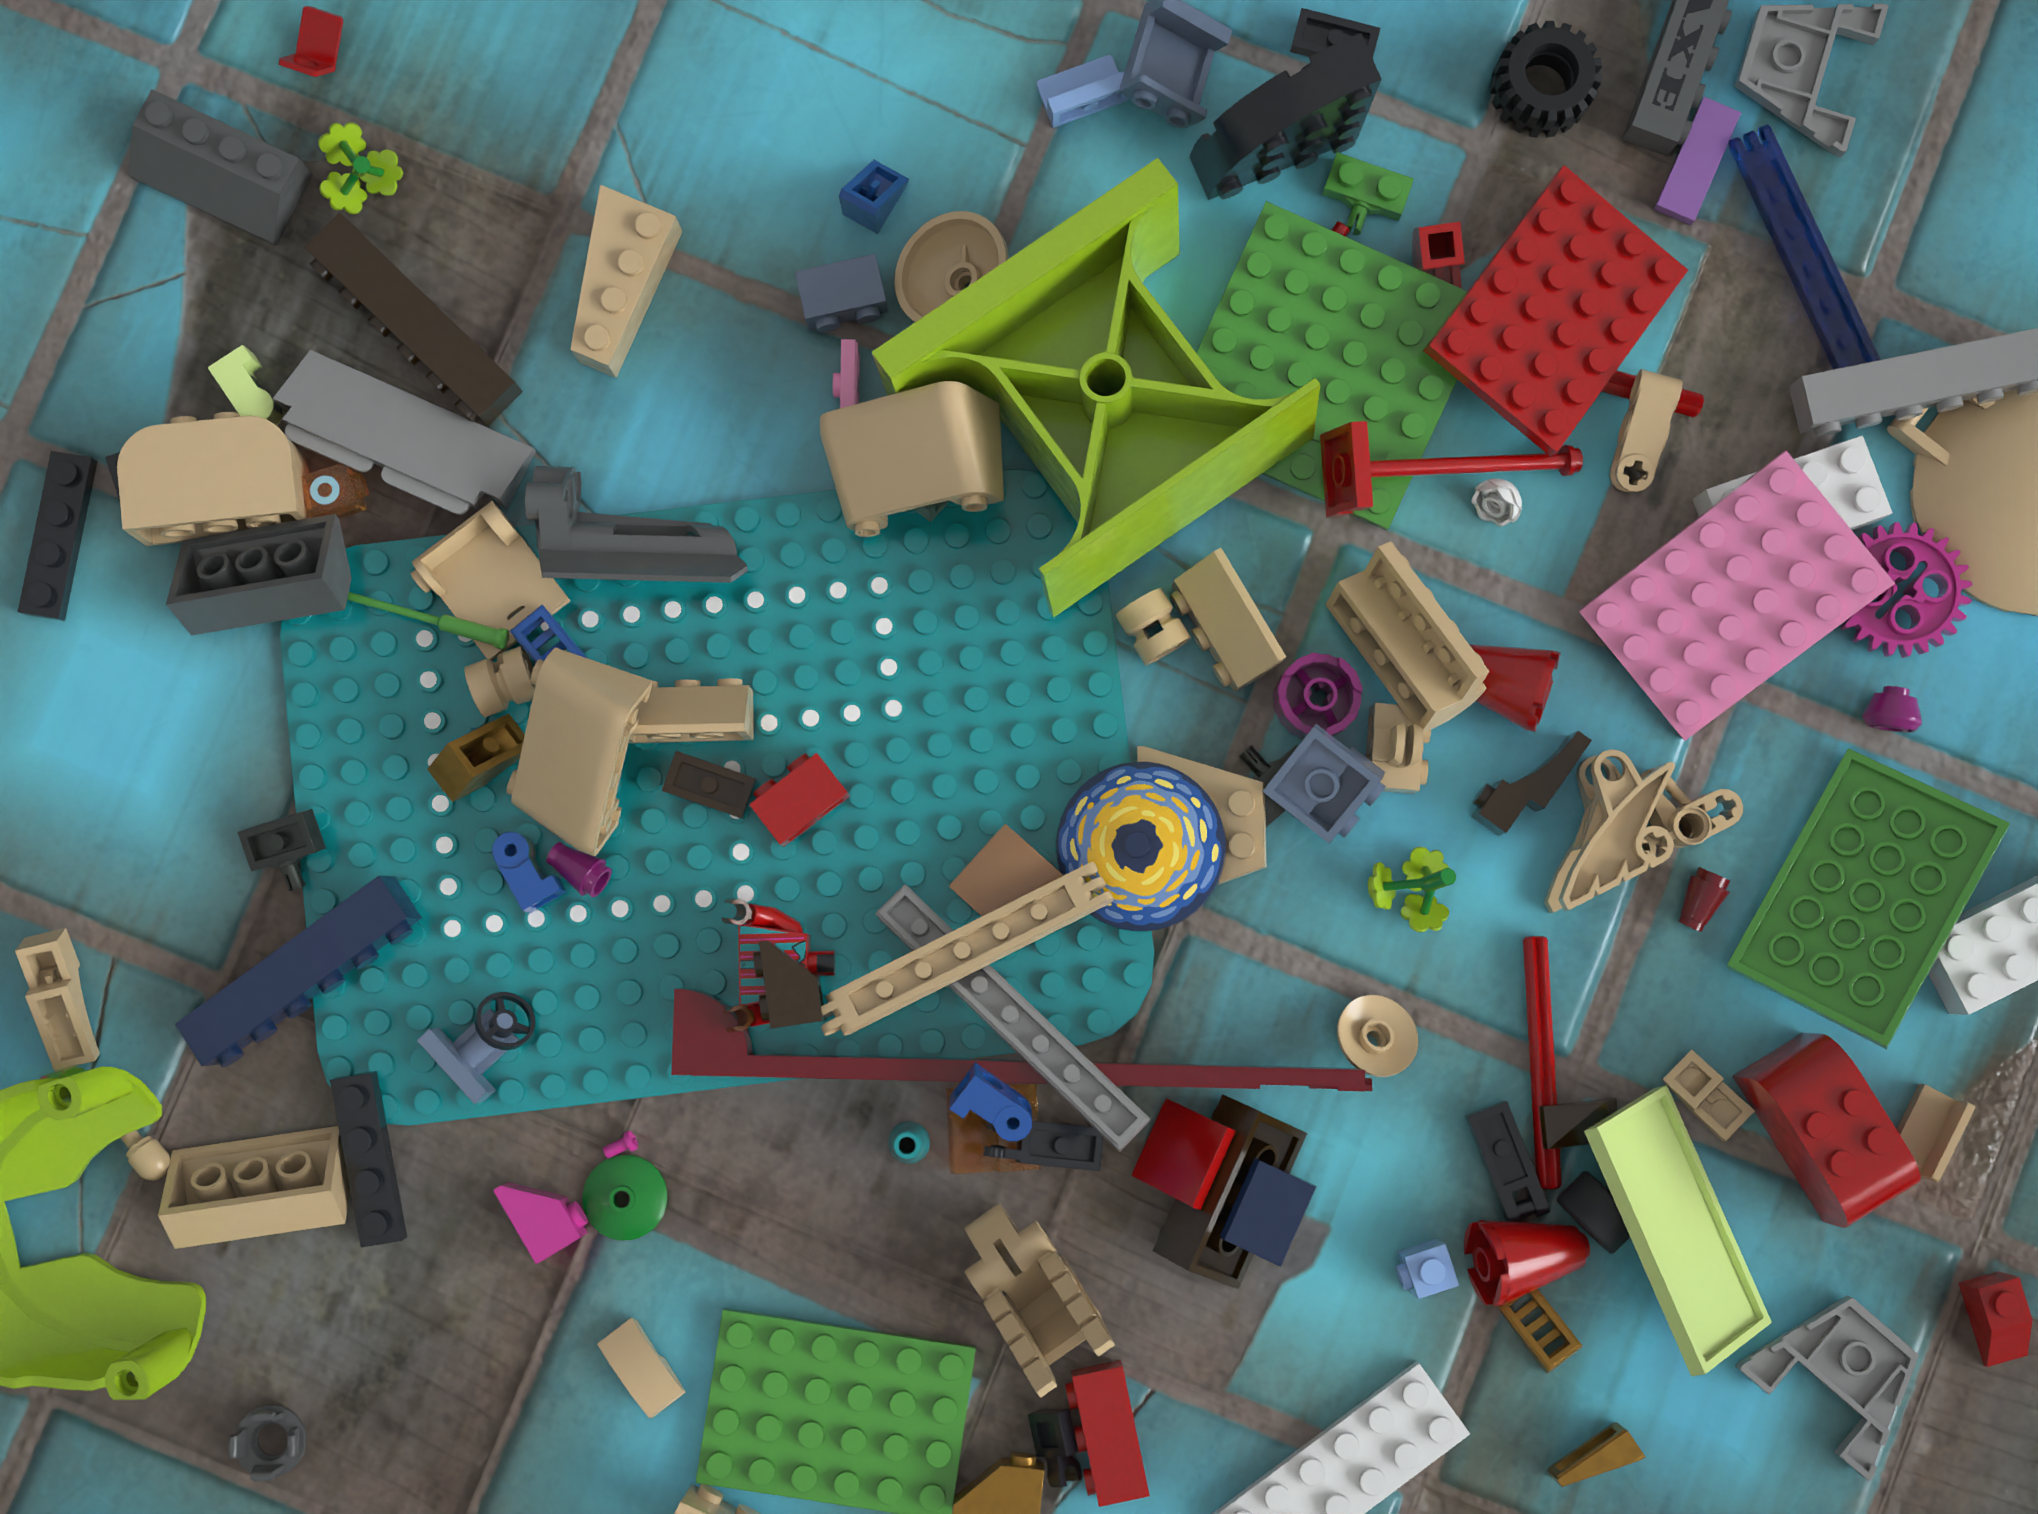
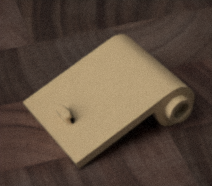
[410,501,571,661]

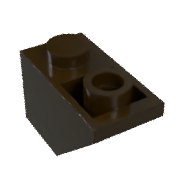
[753,941,826,1029]

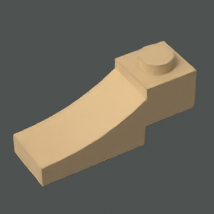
[15,928,100,1071]

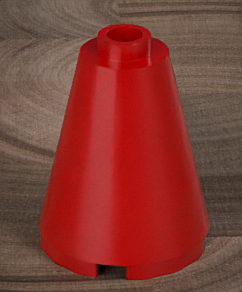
[1469,644,1561,733]
[1464,1220,1590,1307]

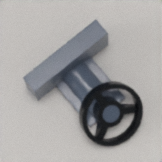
[417,992,535,1104]

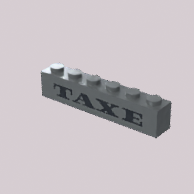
[1622,0,1732,156]

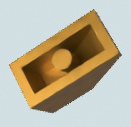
[427,713,525,802]
[953,1452,1044,1514]

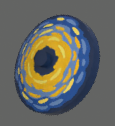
[1056,762,1226,932]

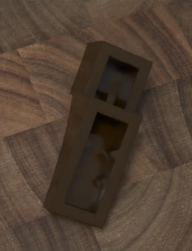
[1471,731,1592,836]

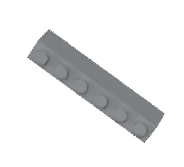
[1789,328,2038,437]

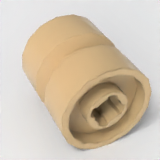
[1115,588,1191,666]
[464,646,535,717]

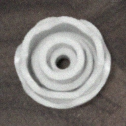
[1472,478,1522,527]

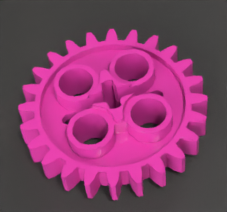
[1840,522,1973,658]

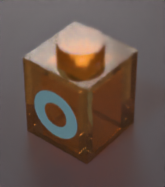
[301,464,369,518]

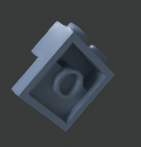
[1262,724,1386,844]

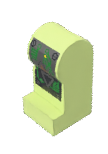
[208,345,283,426]

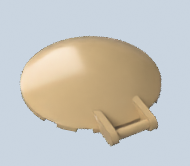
[1887,390,2038,616]

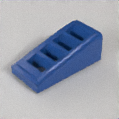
[510,605,589,663]

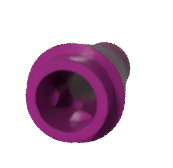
[546,842,612,897]

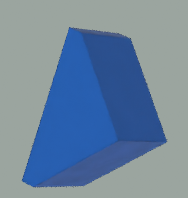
[839,160,909,234]

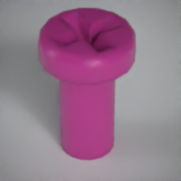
[603,1130,638,1158]

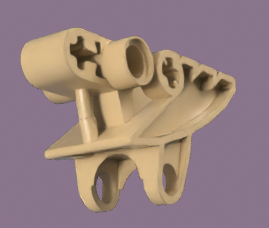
[1544,749,1743,913]
[964,1203,1115,1397]

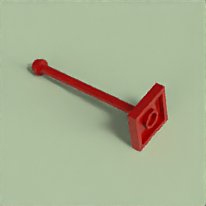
[1320,421,1583,518]

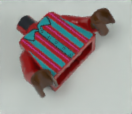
[721,898,836,1033]

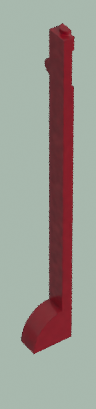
[671,988,1373,1092]

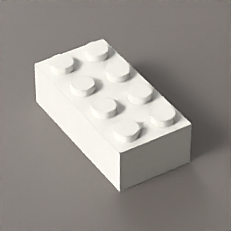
[1692,435,1892,531]
[1928,875,2038,1015]

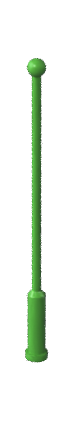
[347,592,509,650]

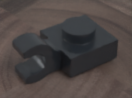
[1028,1409,1082,1487]

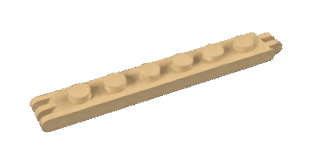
[821,862,1114,1036]

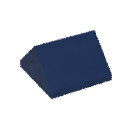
[1220,1158,1317,1267]

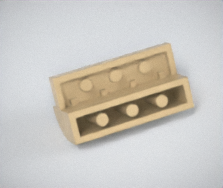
[1325,541,1490,733]

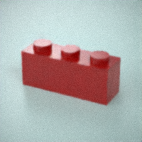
[1065,1360,1150,1507]

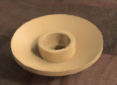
[1337,995,1418,1077]

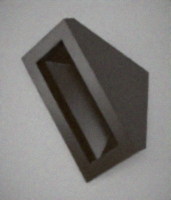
[1539,1098,1618,1149]

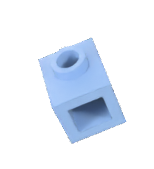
[1395,1239,1459,1299]

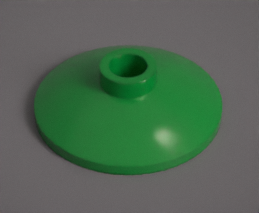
[582,1155,668,1241]

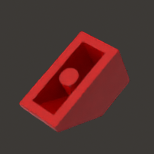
[1958,1271,2033,1367]

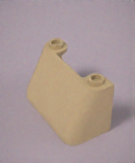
[820,381,1004,537]
[507,647,653,856]

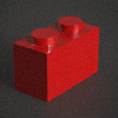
[749,753,850,847]

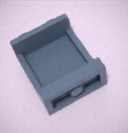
[1119,0,1232,128]

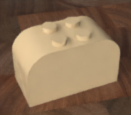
[117,412,314,546]

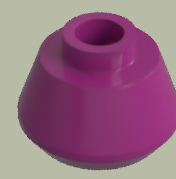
[1862,686,1922,733]

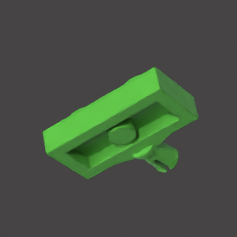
[1322,152,1414,235]

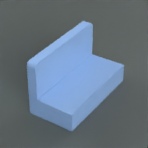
[1037,55,1128,128]

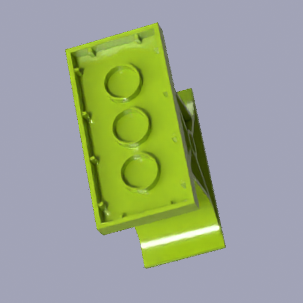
[871,158,1321,617]

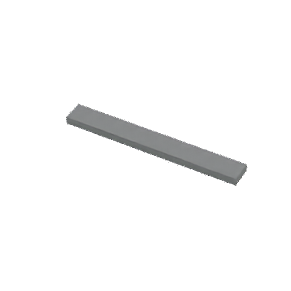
[875,884,1150,1152]

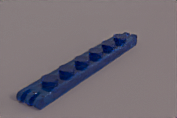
[1728,124,1881,370]

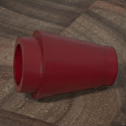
[1678,867,1731,932]

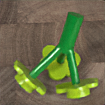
[318,122,403,214]
[1367,846,1456,932]

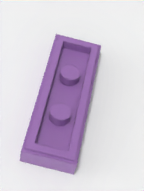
[1654,97,1741,225]

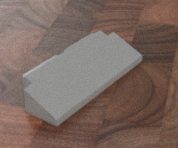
[273,350,536,515]

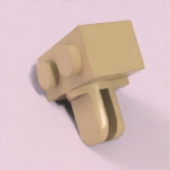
[1366,703,1431,794]

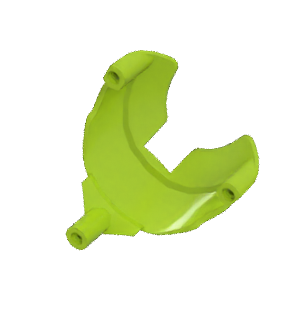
[0,1066,206,1400]

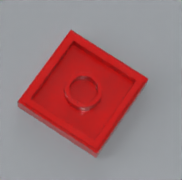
[1131,1098,1236,1210]

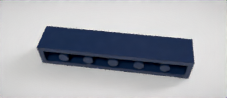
[175,876,422,1068]

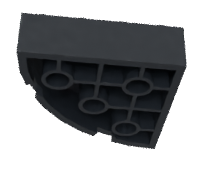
[1189,33,1382,200]

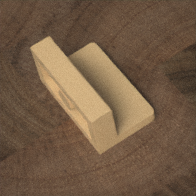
[1897,1084,1976,1182]

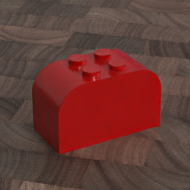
[1732,1033,1921,1228]

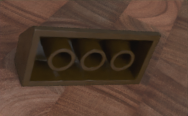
[1153,1094,1307,1289]

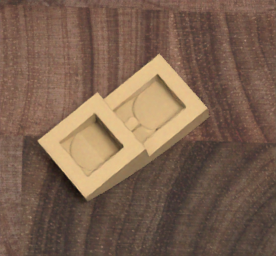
[1662,1049,1755,1143]
[597,1318,686,1419]

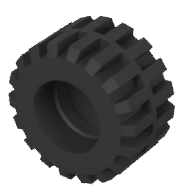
[1490,21,1603,138]

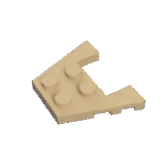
[1137,746,1267,885]

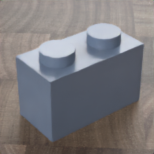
[794,254,888,332]

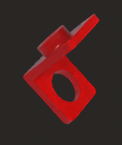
[278,6,344,77]

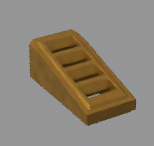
[1496,1289,1583,1374]
[1547,1422,1645,1487]

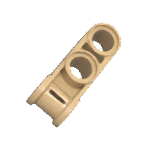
[1609,369,1683,492]

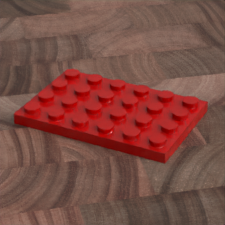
[1423,165,1688,456]

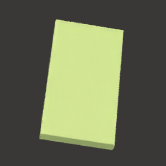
[1584,1085,1772,1376]

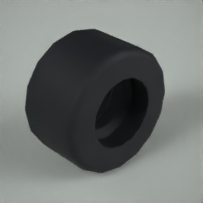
[1557,1171,1630,1254]

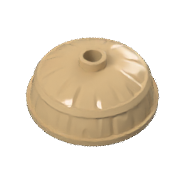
[894,211,1009,322]

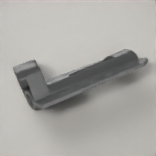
[525,466,748,583]

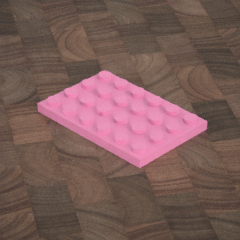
[1579,450,1895,741]

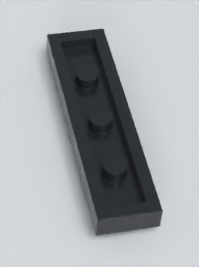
[18,451,98,621]
[330,1071,407,1247]

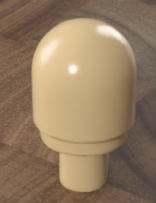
[120,1130,170,1181]

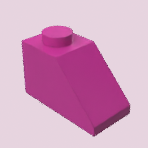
[493,1182,588,1264]

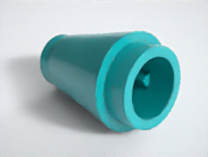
[888,1121,930,1164]

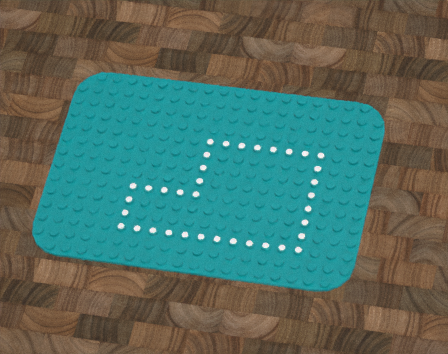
[280,469,1154,1126]

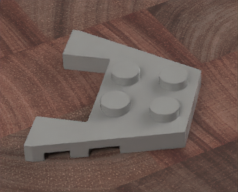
[1734,3,1889,158]
[1735,1296,1919,1481]

